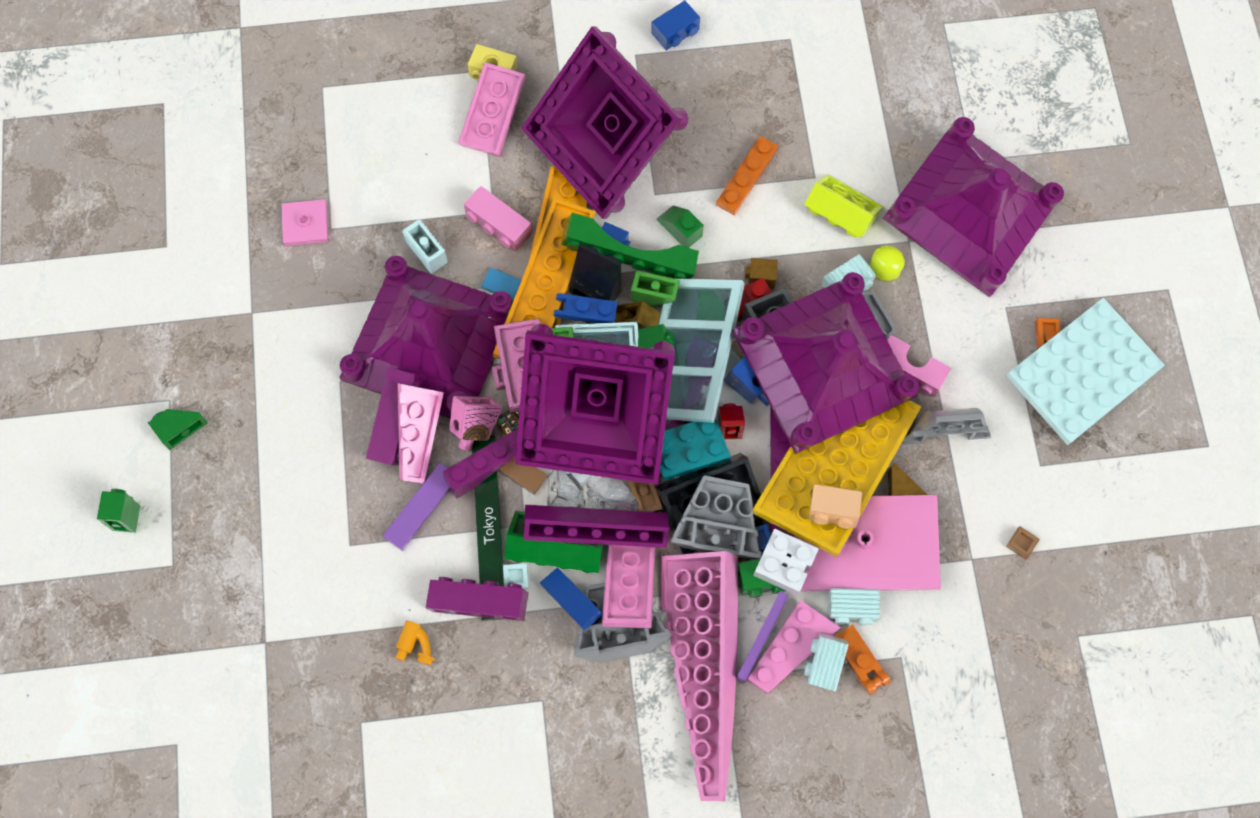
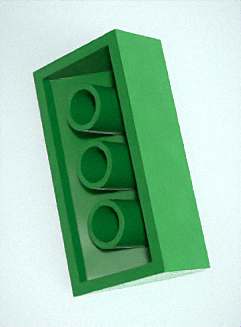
[504,511,604,573]

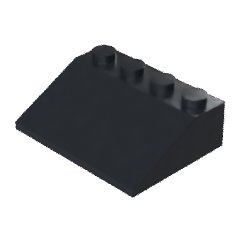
[655,453,768,554]

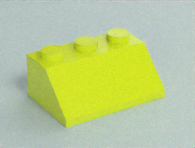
[804,174,884,238]

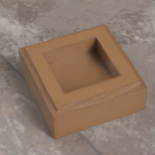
[1006,526,1040,560]

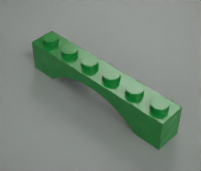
[561,212,699,279]

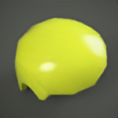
[869,245,905,281]

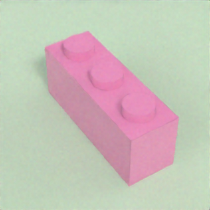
[464,186,533,251]

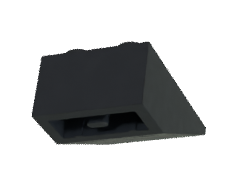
[569,243,621,301]

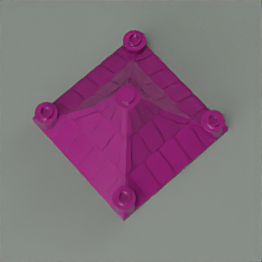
[521,26,689,219]
[882,117,1064,298]
[339,256,513,419]
[732,272,919,454]
[515,324,675,485]

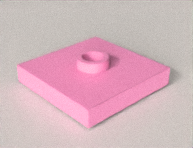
[282,199,329,246]

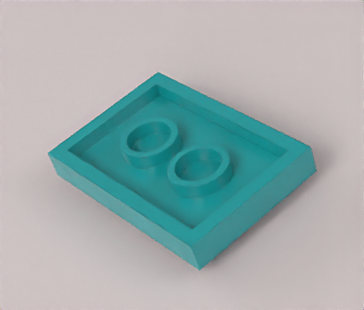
[660,416,731,481]

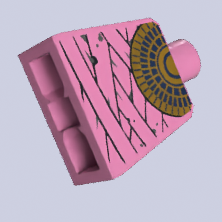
[449,396,502,451]

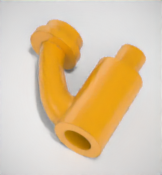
[395,620,435,666]

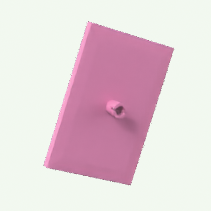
[795,495,941,591]

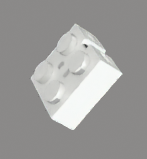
[753,529,818,596]

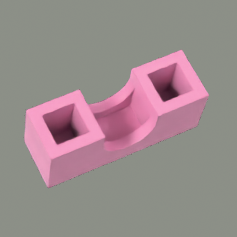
[887,335,951,397]

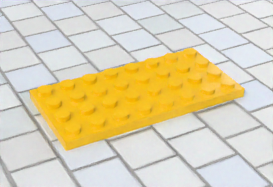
[752,400,922,558]

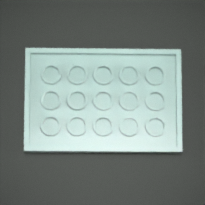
[1006,298,1165,446]

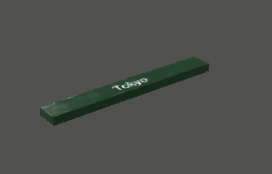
[472,435,504,621]

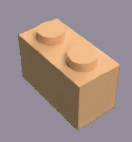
[808,484,862,529]

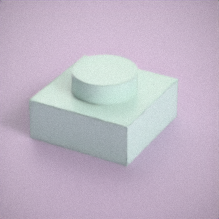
[503,563,529,589]

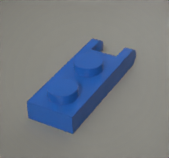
[553,293,617,323]

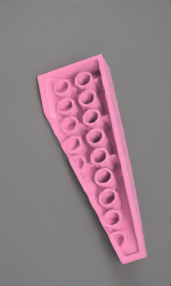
[661,551,738,801]

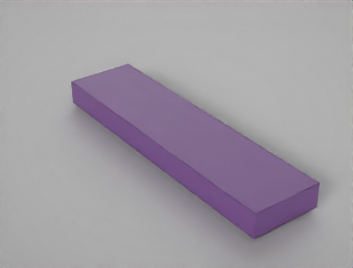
[383,462,450,551]
[736,591,788,684]

